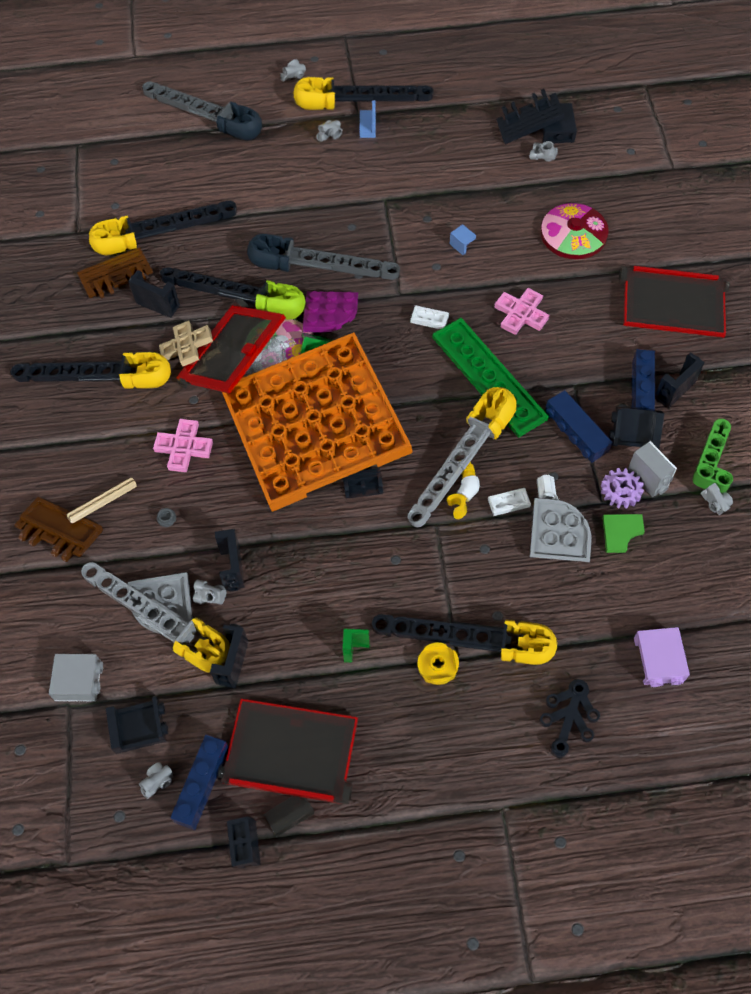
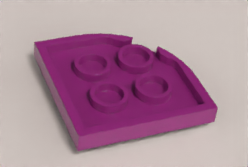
[303,291,358,332]

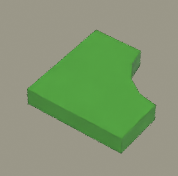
[602,514,645,553]

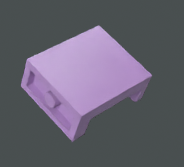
[634,627,690,687]

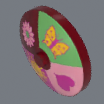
[541,203,609,259]

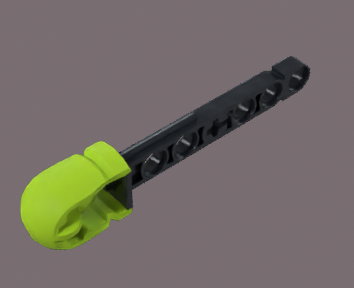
[160,267,306,320]

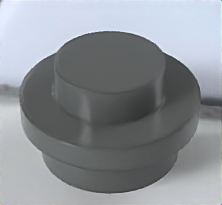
[157,508,176,527]

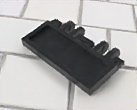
[496,88,565,144]

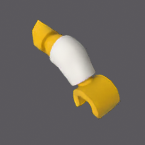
[447,460,480,519]

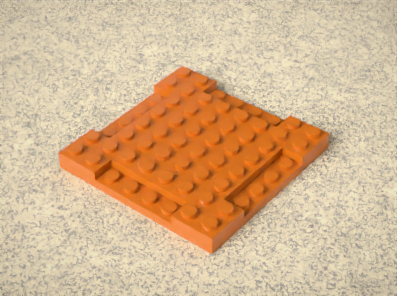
[222,332,413,512]

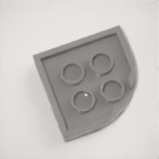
[530,498,591,562]
[128,572,193,634]

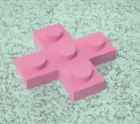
[495,288,549,335]
[153,419,213,472]

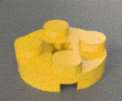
[417,642,459,685]

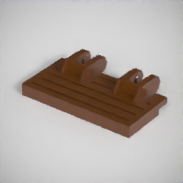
[77,247,153,299]
[14,497,103,562]

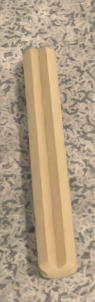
[67,478,137,523]

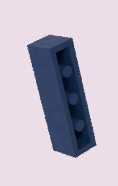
[632,349,655,410]
[545,390,613,462]
[170,735,229,830]

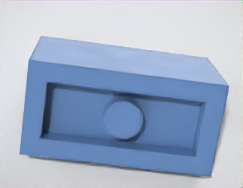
[360,100,376,138]

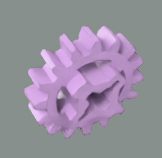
[601,468,644,509]

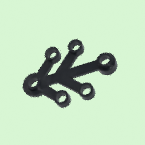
[539,679,600,758]

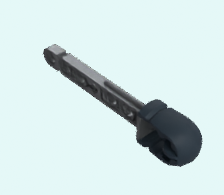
[142,81,262,140]
[247,234,400,280]

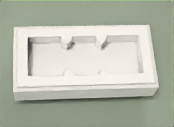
[411,305,449,329]
[488,488,531,516]

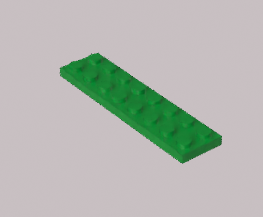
[432,318,549,438]

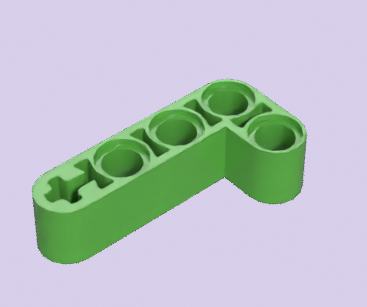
[692,419,733,493]

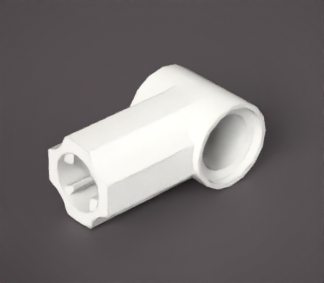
[537,475,559,500]

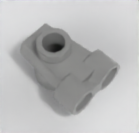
[280,59,306,82]
[317,120,343,142]
[530,141,558,162]
[700,483,733,515]
[193,579,227,604]
[139,762,173,799]

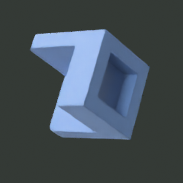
[450,224,476,255]

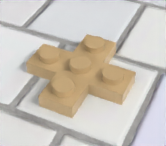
[159,321,213,366]

